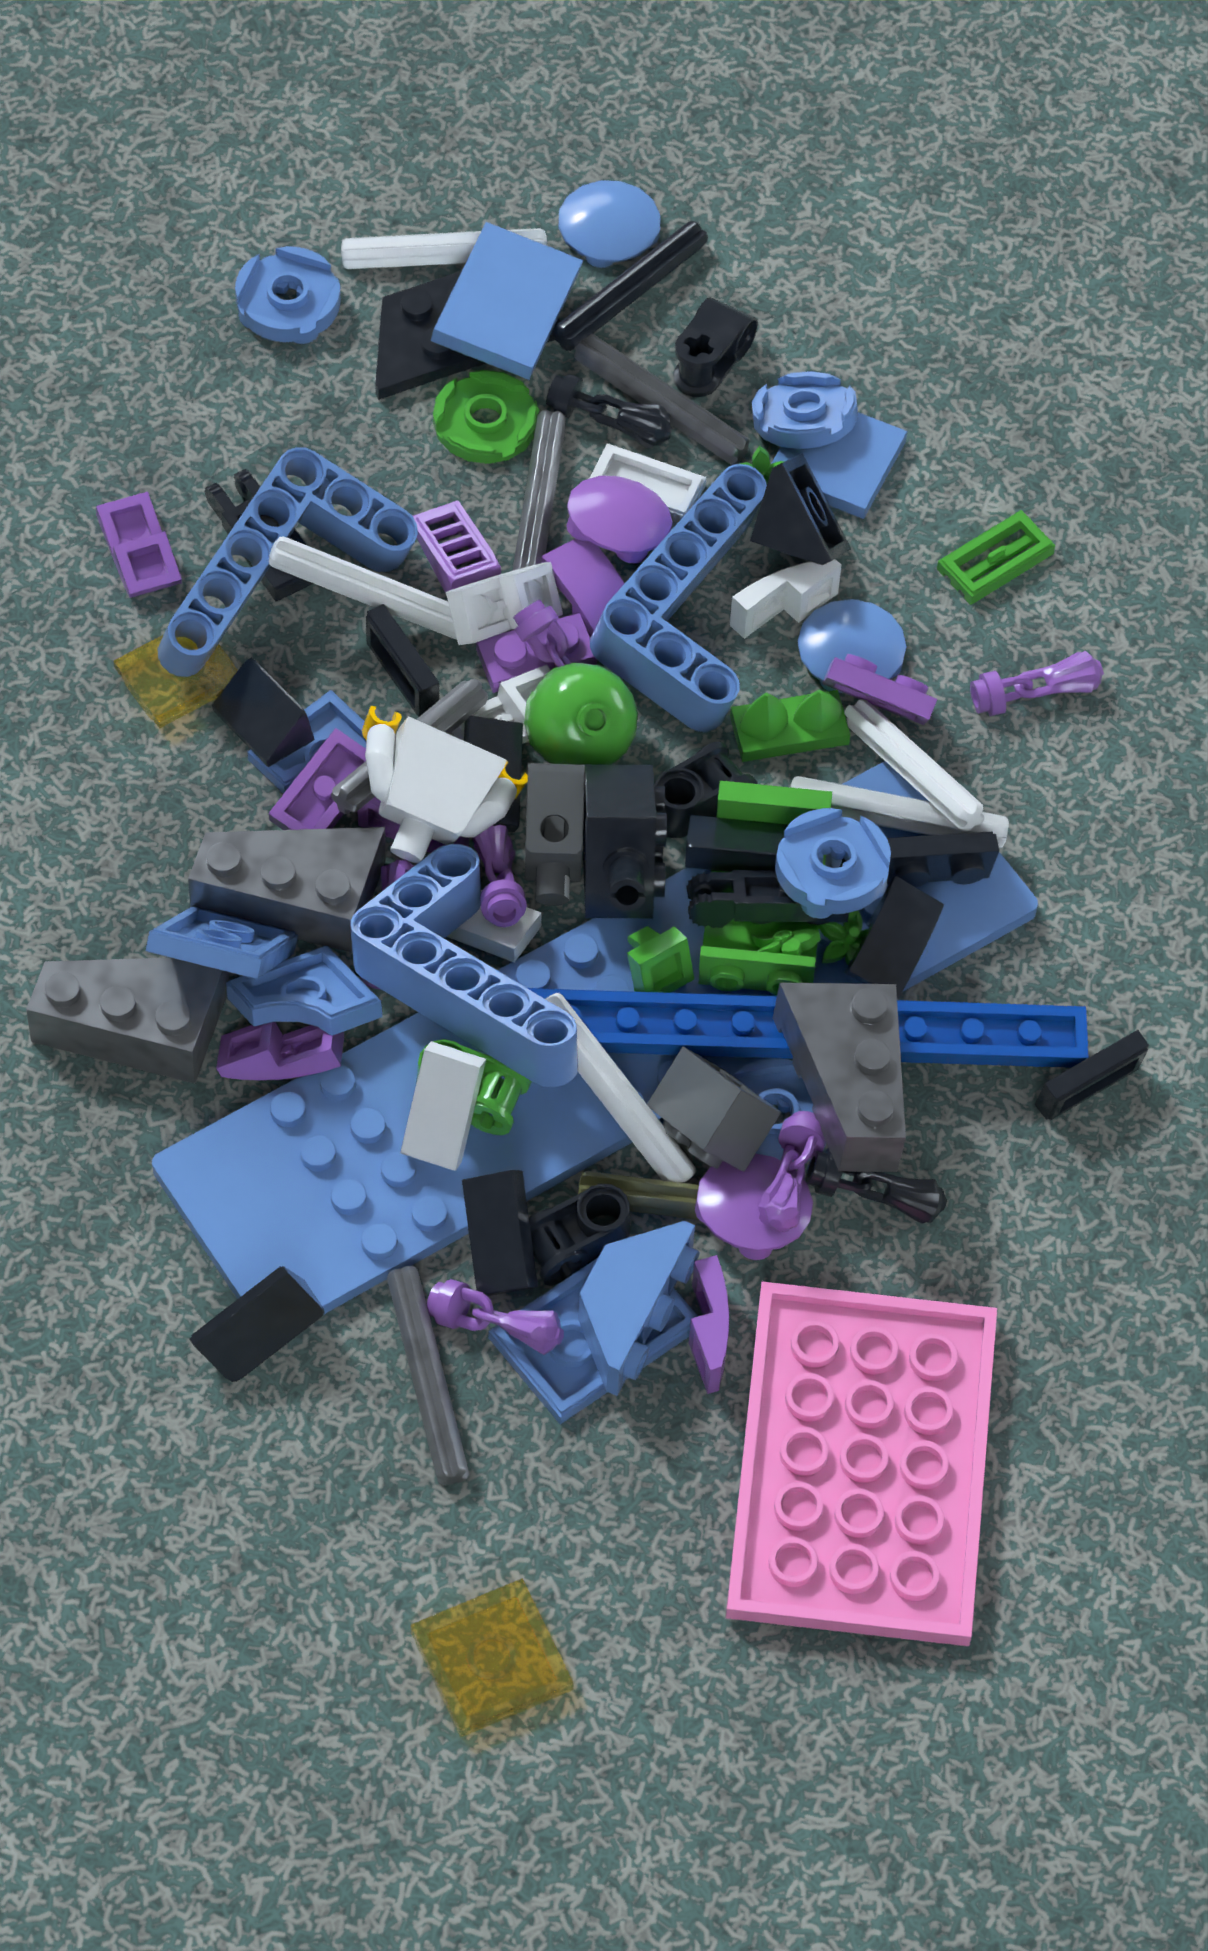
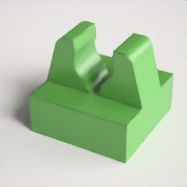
[627,926,695,993]

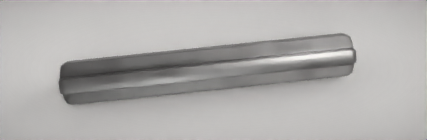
[574,334,750,465]
[512,410,566,571]
[331,679,488,814]
[387,1266,469,1485]

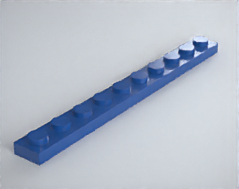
[528,988,1089,1068]

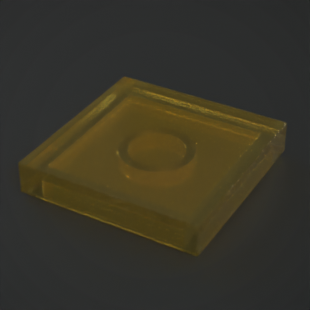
[410,1578,574,1738]

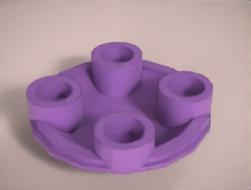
[566,476,673,563]
[695,1154,813,1260]

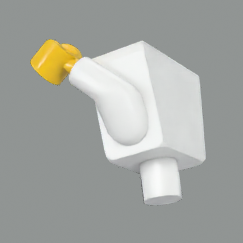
[362,706,528,863]

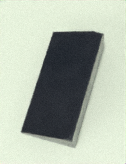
[212,657,315,767]
[685,815,789,872]
[189,1266,325,1382]

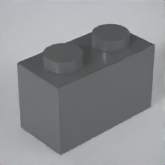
[647,1047,781,1172]

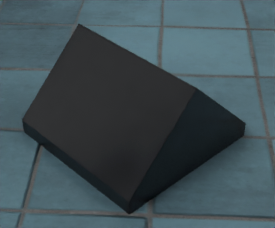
[750,453,851,565]

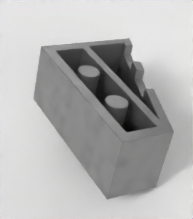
[188,827,386,953]
[26,957,230,1084]
[773,983,906,1172]

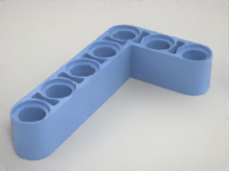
[158,447,418,677]
[590,464,767,732]
[350,844,578,1087]

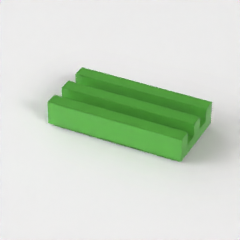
[937,510,1055,605]

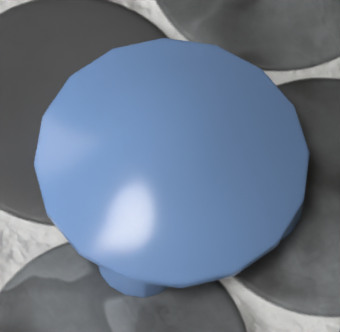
[558,180,660,268]
[798,599,906,693]

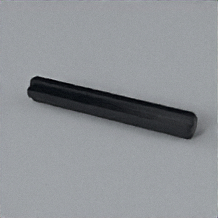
[552,221,708,351]

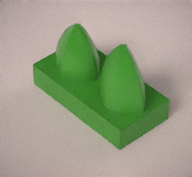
[730,690,850,762]

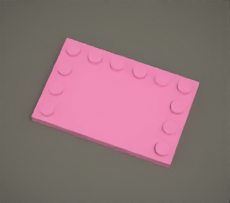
[726,1282,997,1646]

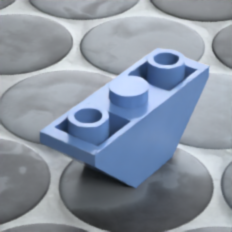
[578,1221,700,1396]

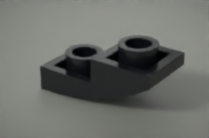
[844,876,944,1000]

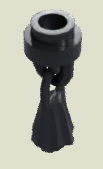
[546,374,672,449]
[805,1148,947,1224]

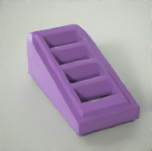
[413,500,501,594]

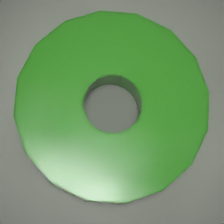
[433,370,539,464]

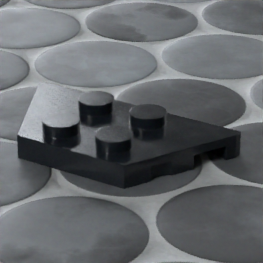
[375,271,561,400]

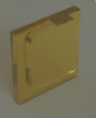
[113,634,238,728]

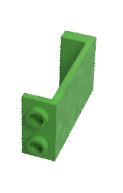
[698,781,832,996]

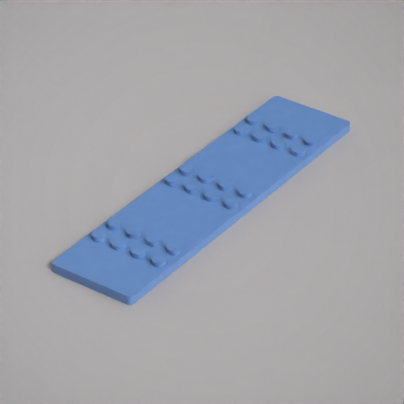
[152,761,1038,1315]

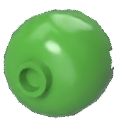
[524,663,638,773]

